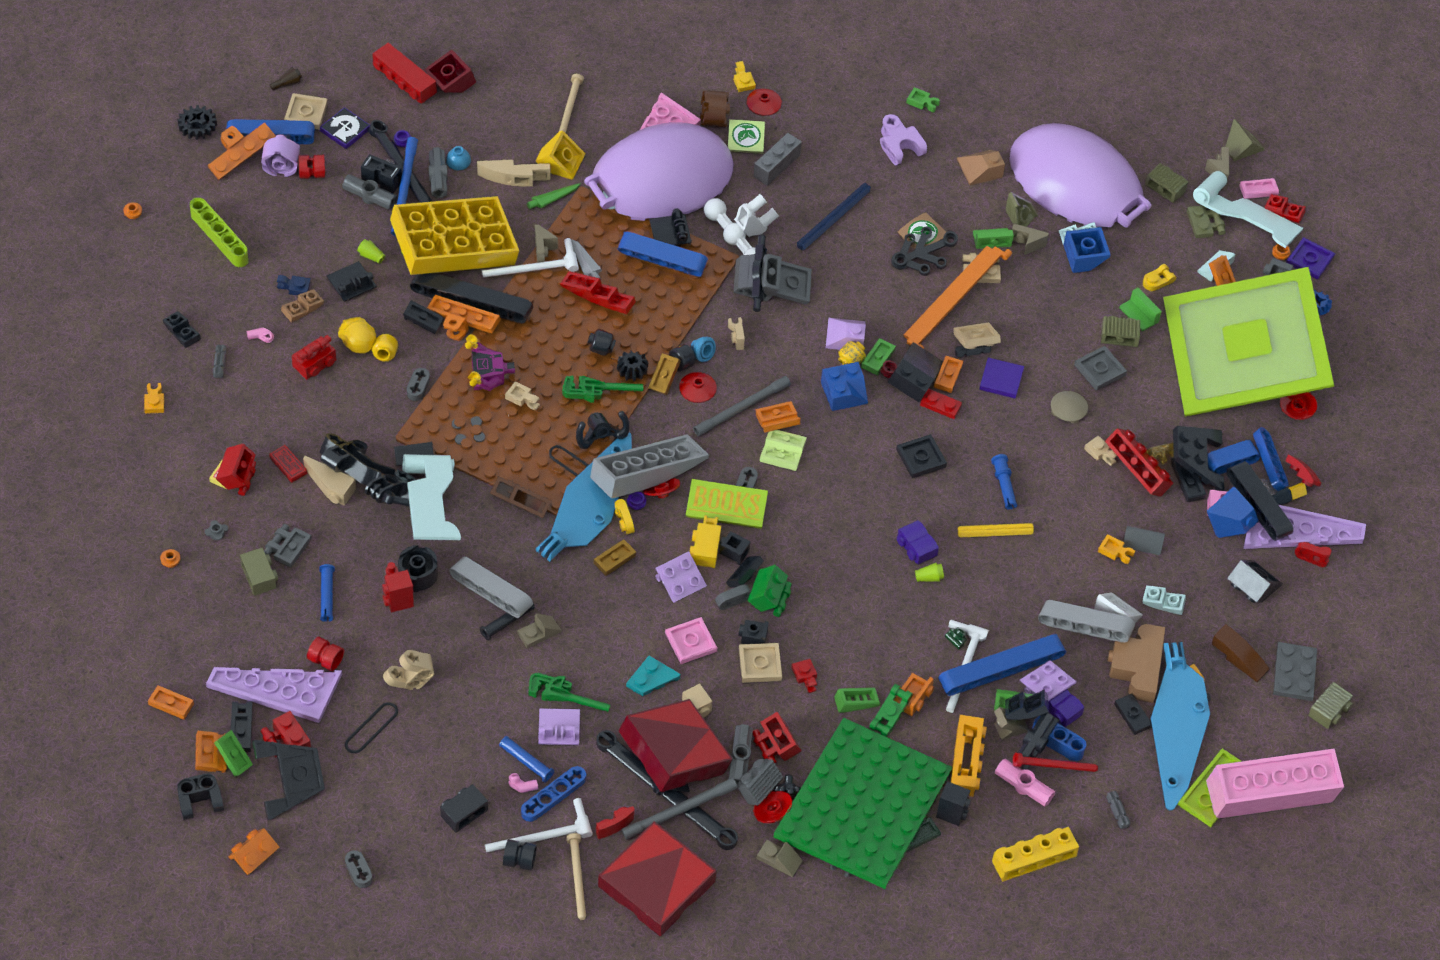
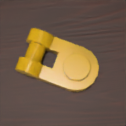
[1143,264,1177,291]
[615,499,635,534]

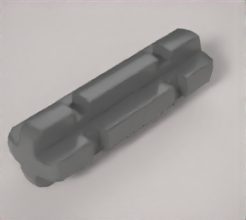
[213,344,226,378]
[1106,791,1130,829]

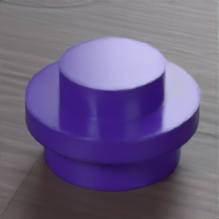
[394,130,411,147]
[627,491,646,510]

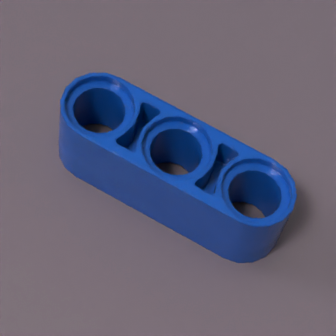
[1208,440,1260,475]
[1032,716,1086,761]

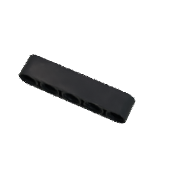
[1227,461,1293,541]

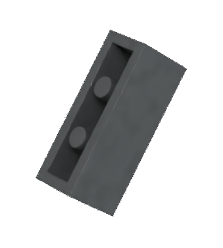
[753,133,802,186]

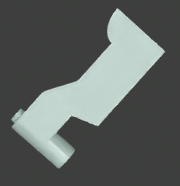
[1193,171,1303,248]
[402,454,461,540]

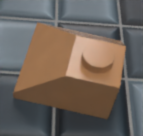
[957,150,1005,185]

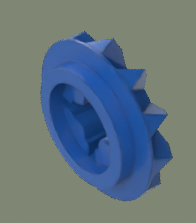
[1314,290,1332,315]

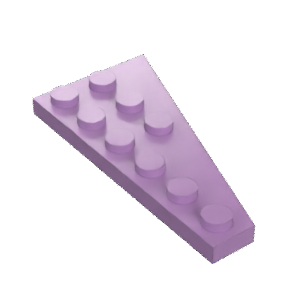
[1243,505,1366,549]
[206,667,342,723]

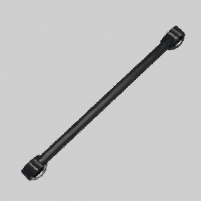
[368,120,433,203]
[596,730,738,850]

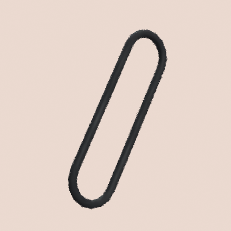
[549,445,589,477]
[345,702,398,753]

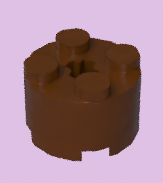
[700,90,730,127]

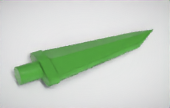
[527,183,581,209]

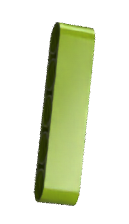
[190,198,248,267]

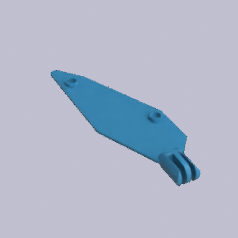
[536,432,632,562]
[1151,642,1210,810]

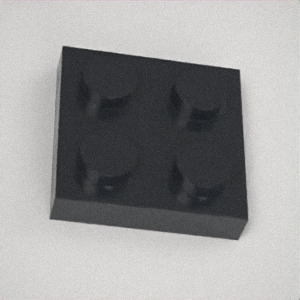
[896,434,947,478]

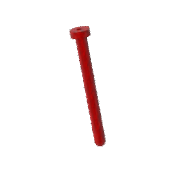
[1013,753,1098,772]

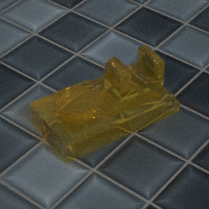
[1146,443,1174,464]

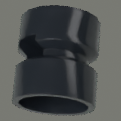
[503,839,537,871]

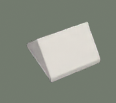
[1094,593,1143,623]

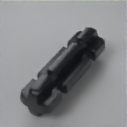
[955,345,991,357]

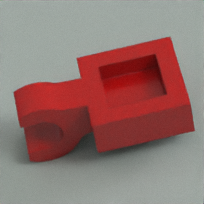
[791,659,817,693]

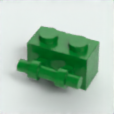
[748,565,792,617]

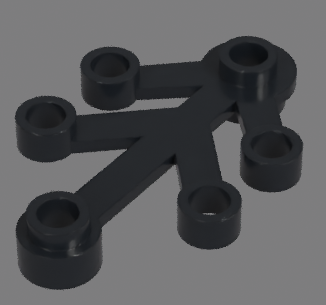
[891,226,958,276]

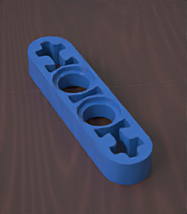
[1253,427,1289,491]
[521,766,586,822]

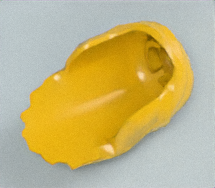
[338,317,376,354]

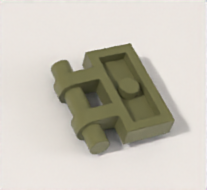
[1186,205,1226,238]

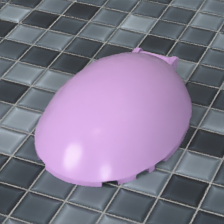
[584,122,733,221]
[1009,123,1151,228]

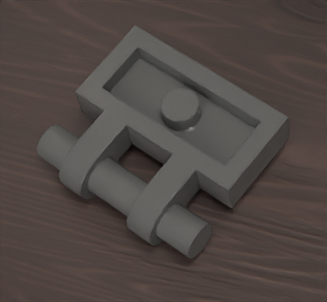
[264,524,312,567]

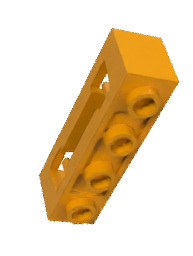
[950,715,987,797]

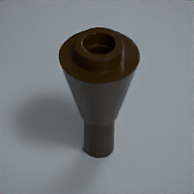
[269,67,302,91]

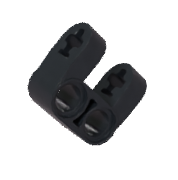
[177,773,224,820]

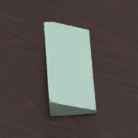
[1197,250,1235,282]

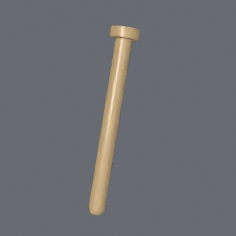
[559,74,584,133]
[567,833,586,920]

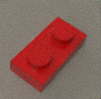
[920,389,962,419]

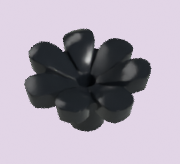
[774,774,801,793]

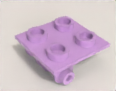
[655,551,707,603]
[1020,661,1076,701]
[538,709,580,745]

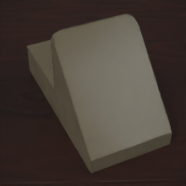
[1205,147,1229,184]
[1012,224,1049,255]
[535,225,558,263]
[517,614,562,648]
[994,707,1029,740]
[756,840,803,877]

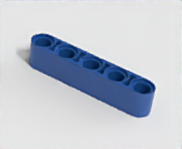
[226,119,315,144]
[618,232,708,277]

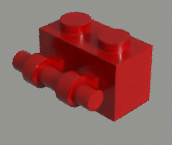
[292,335,336,380]
[216,444,256,496]
[382,562,414,613]
[260,711,311,758]
[752,712,802,764]

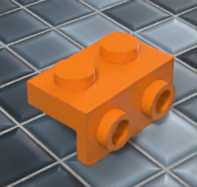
[894,673,935,716]
[228,828,280,875]

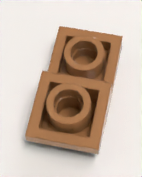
[281,289,324,323]

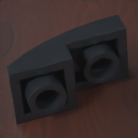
[163,311,201,348]

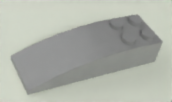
[590,434,709,499]

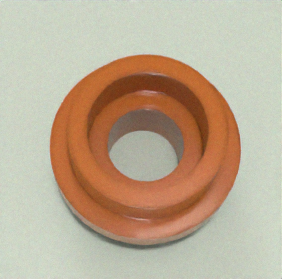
[123,202,142,219]
[1272,244,1290,260]
[160,549,180,568]

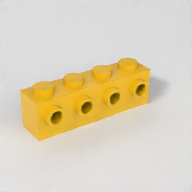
[992,827,1079,882]

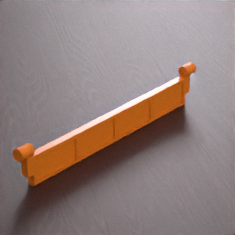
[904,246,1012,349]

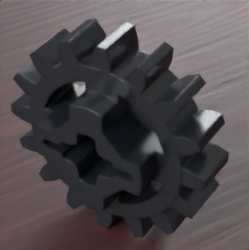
[177,105,217,140]

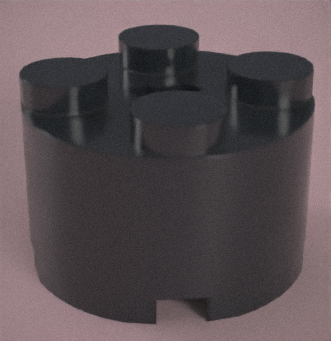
[398,545,438,592]

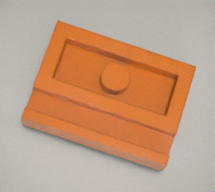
[756,401,800,433]
[195,730,227,773]

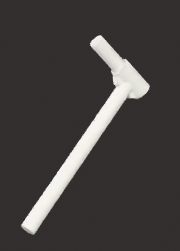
[482,238,579,278]
[946,620,989,713]
[485,798,593,853]

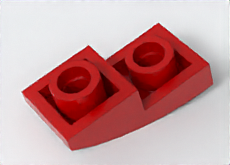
[1265,194,1306,223]
[1285,454,1322,487]
[596,806,634,840]

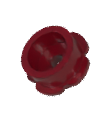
[880,360,897,378]

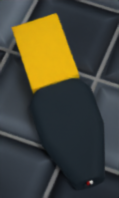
[1272,483,1307,505]

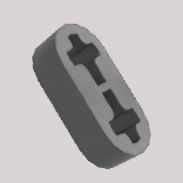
[407,368,430,401]
[736,467,758,488]
[715,585,751,610]
[345,850,372,888]

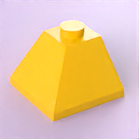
[535,130,586,180]

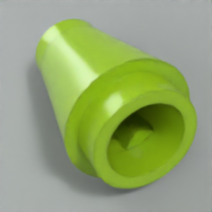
[357,239,386,264]
[915,563,944,582]

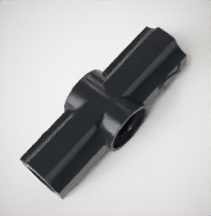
[1012,712,1059,770]

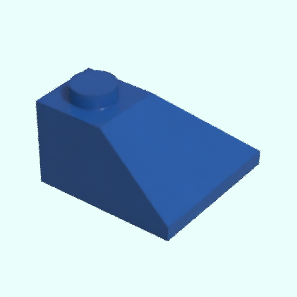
[1207,487,1259,538]

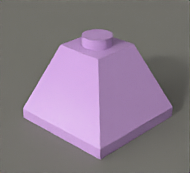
[826,318,866,350]

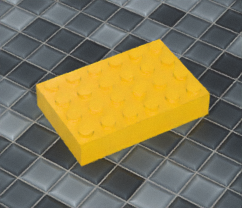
[390,196,519,275]

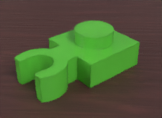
[906,87,940,112]

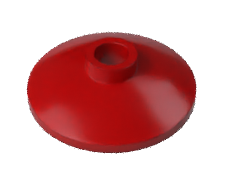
[747,89,782,116]
[679,372,717,403]
[1280,392,1317,420]
[642,478,680,498]
[753,791,793,823]

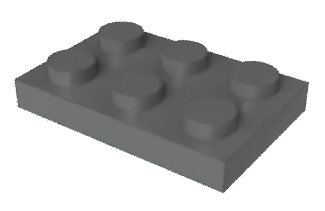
[1273,642,1317,701]

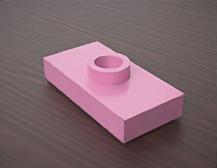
[1239,178,1279,199]

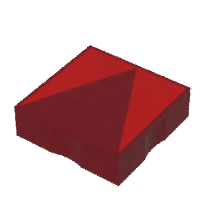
[619,699,733,792]
[598,821,717,937]

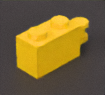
[690,515,721,568]

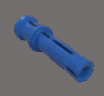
[991,454,1017,510]

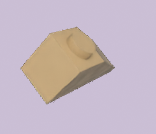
[303,456,356,505]

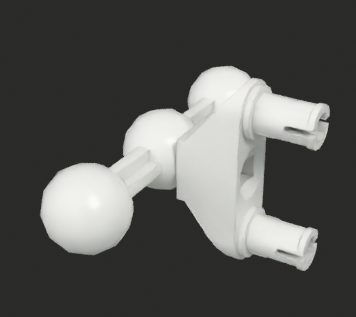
[704,194,779,255]

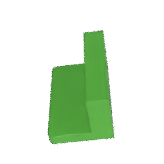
[973,228,1014,249]
[1120,288,1162,331]

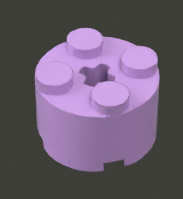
[261,135,300,177]

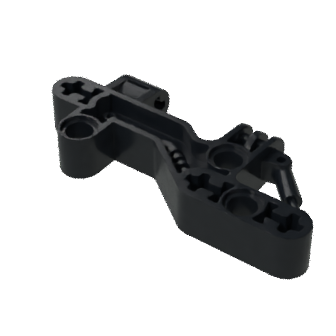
[320,433,416,507]

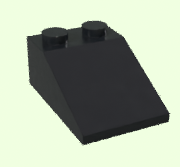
[888,342,943,402]

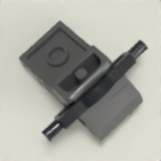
[734,235,812,312]

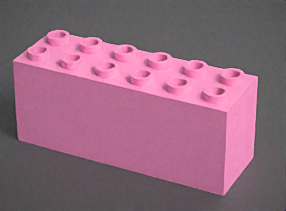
[1206,749,1344,818]

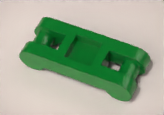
[869,684,913,737]

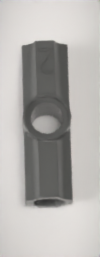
[429,147,447,199]
[342,174,397,210]
[728,724,753,784]

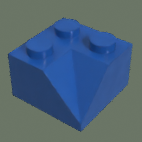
[1063,227,1111,273]
[821,362,868,411]

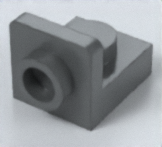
[1263,258,1293,276]

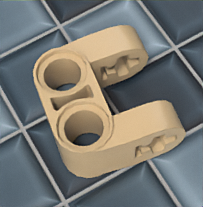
[383,650,434,690]

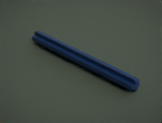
[797,183,871,251]

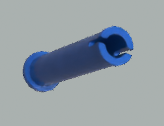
[319,564,335,622]
[499,736,554,783]

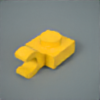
[734,61,756,92]

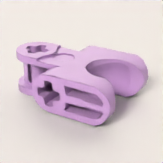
[880,114,927,165]

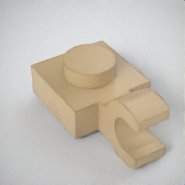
[728,317,745,350]
[505,382,540,410]
[1084,436,1117,466]

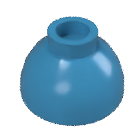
[446,146,471,170]
[691,337,716,362]

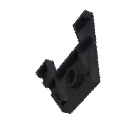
[1173,426,1225,491]
[252,740,325,820]

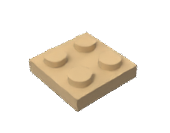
[284,93,328,130]
[954,322,1001,349]
[739,643,782,683]

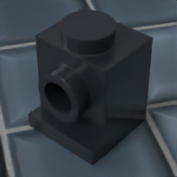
[719,531,751,565]
[738,619,769,644]

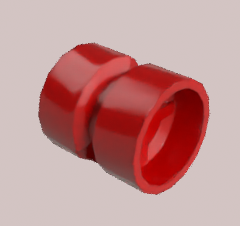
[299,155,325,179]
[307,636,344,672]

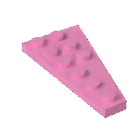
[640,93,701,130]

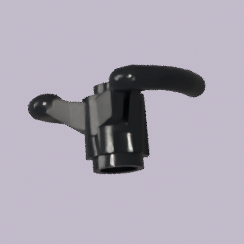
[576,411,630,449]

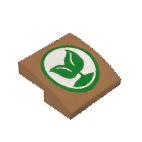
[897,213,946,250]

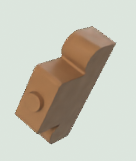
[1107,624,1165,703]

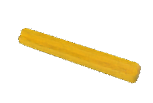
[958,523,1034,537]

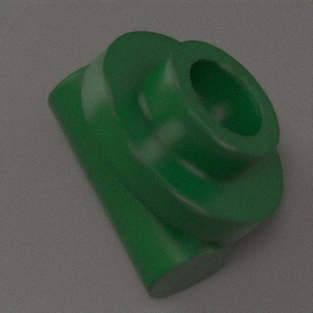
[945,627,967,649]

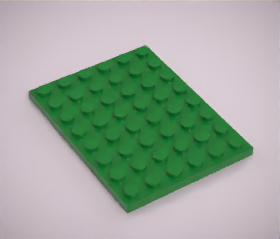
[773,717,953,889]

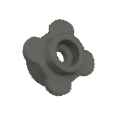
[205,520,228,540]

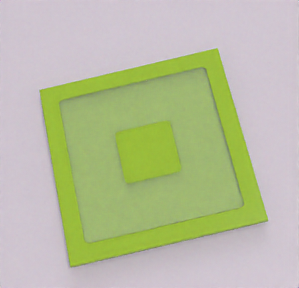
[1163,267,1334,417]

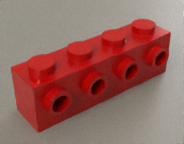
[373,43,437,104]
[1105,428,1174,497]

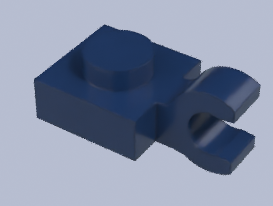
[277,275,311,295]

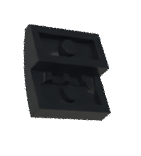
[1005,689,1049,720]

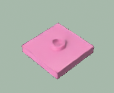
[665,617,717,664]

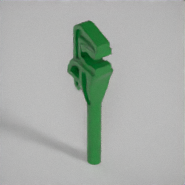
[562,375,643,403]
[528,673,611,712]

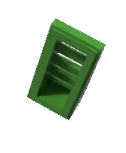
[834,688,880,713]

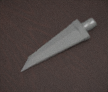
[571,239,602,280]

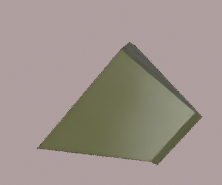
[1225,119,1264,161]
[1006,192,1038,227]

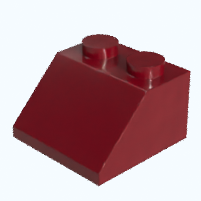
[424,50,476,93]

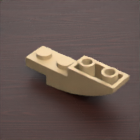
[477,160,550,186]

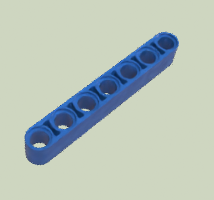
[938,634,1066,696]

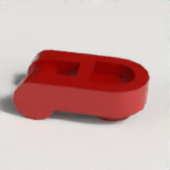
[1295,542,1331,567]

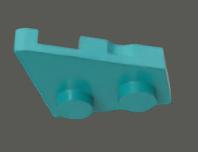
[626,656,681,696]

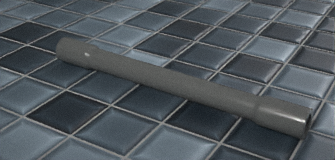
[693,376,791,437]
[621,777,738,840]

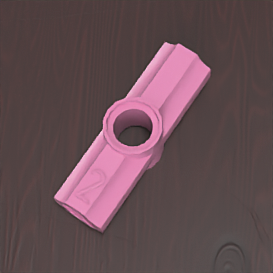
[995,759,1055,807]

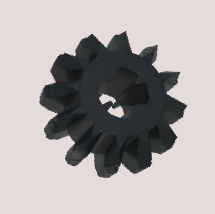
[617,350,649,382]

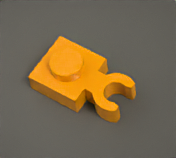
[144,383,164,413]
[1098,534,1135,564]

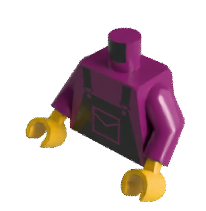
[465,334,515,391]

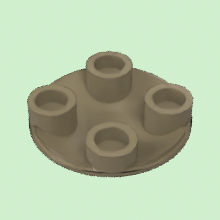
[1051,391,1088,423]

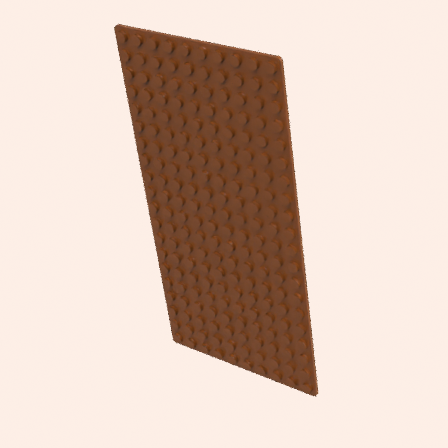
[396,187,739,516]

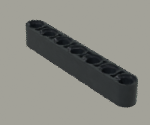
[410,273,534,324]

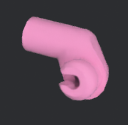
[247,327,274,343]
[508,773,538,793]

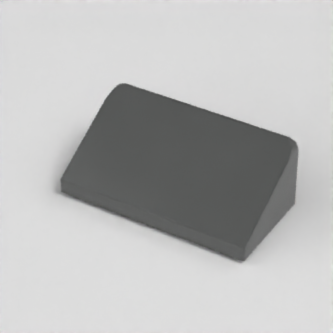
[1123,526,1165,555]

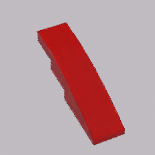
[560,271,636,314]

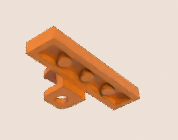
[208,122,276,180]
[427,295,501,341]

